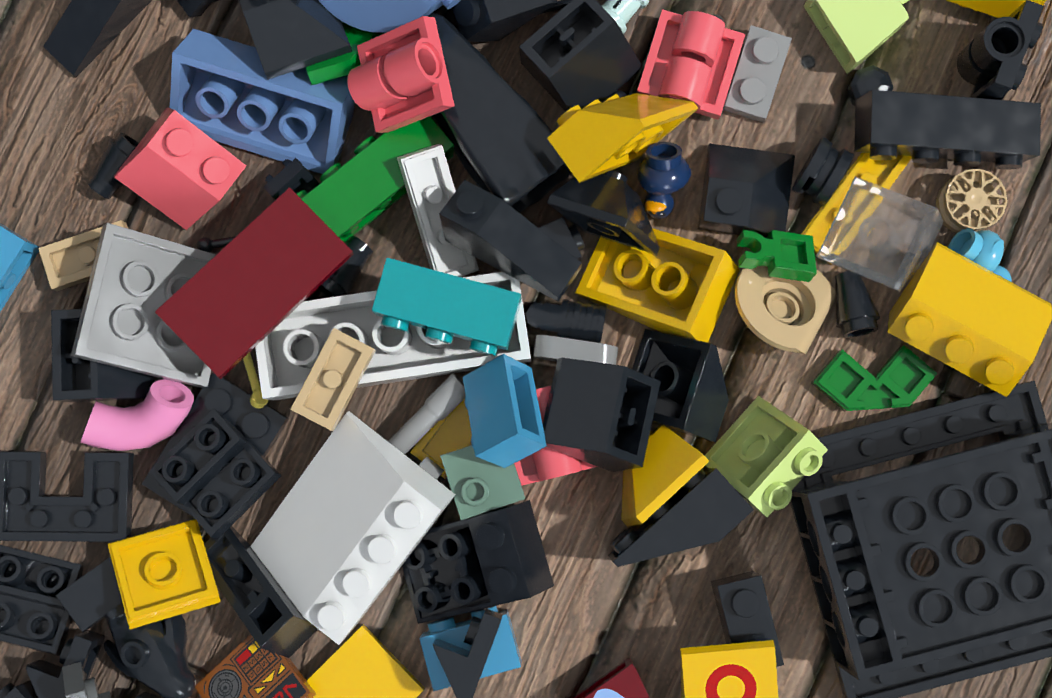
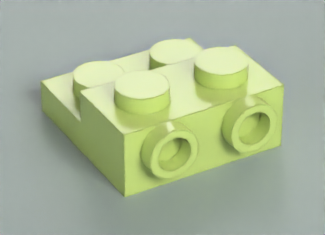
[705,396,828,518]

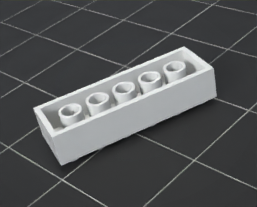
[255,272,531,401]

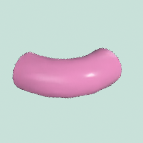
[81,379,194,451]

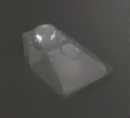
[817,177,944,292]

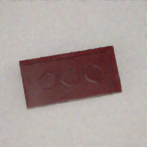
[155,187,353,379]

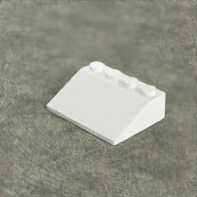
[250,411,456,645]

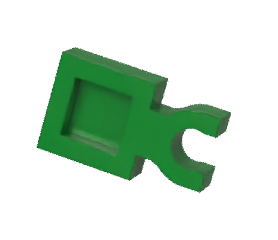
[736,230,817,282]

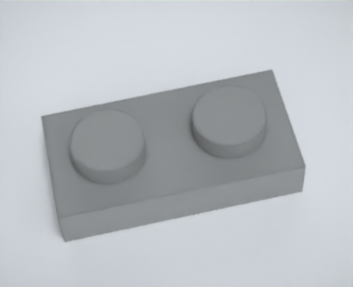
[723,25,792,123]

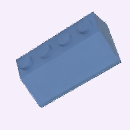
[170,29,355,174]

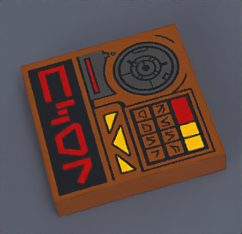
[195,634,316,698]

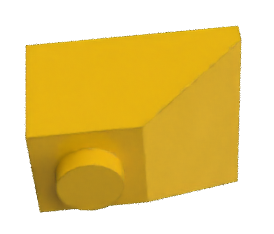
[621,425,709,527]

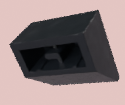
[519,0,643,112]
[51,309,157,402]
[543,357,661,472]

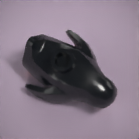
[104,603,196,698]

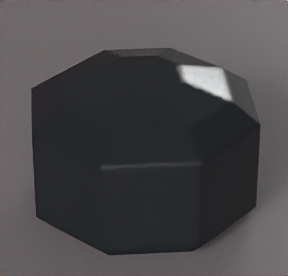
[847,65,894,106]

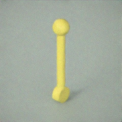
[243,352,269,409]

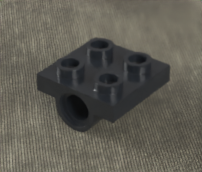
[957,0,1044,100]

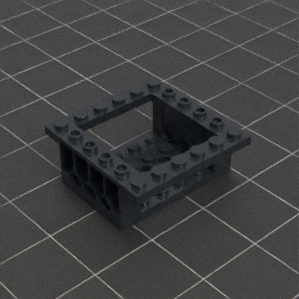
[790,381,1052,698]

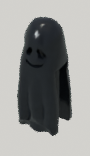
[428,13,572,213]

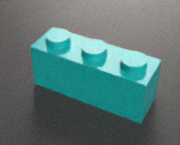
[372,258,522,356]

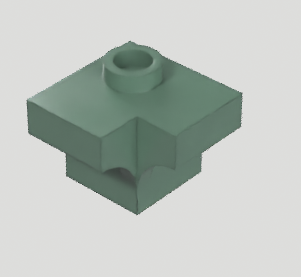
[440,445,526,520]

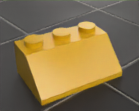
[547,93,699,183]
[887,242,1052,397]

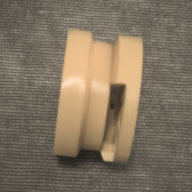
[936,169,1007,233]

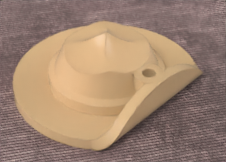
[735,266,835,354]

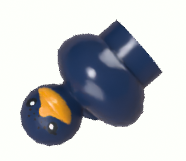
[637,142,691,219]

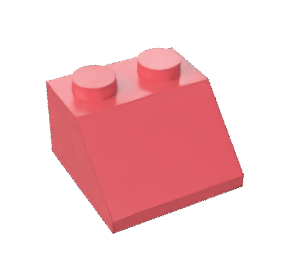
[113,107,247,230]

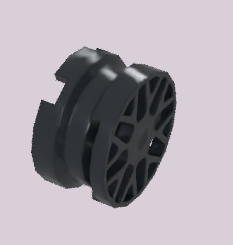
[792,136,854,207]

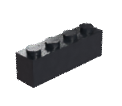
[854,90,1041,170]

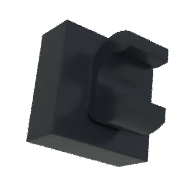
[264,158,320,200]

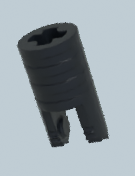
[525,299,606,343]

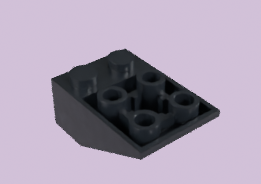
[608,467,754,567]
[402,500,554,624]

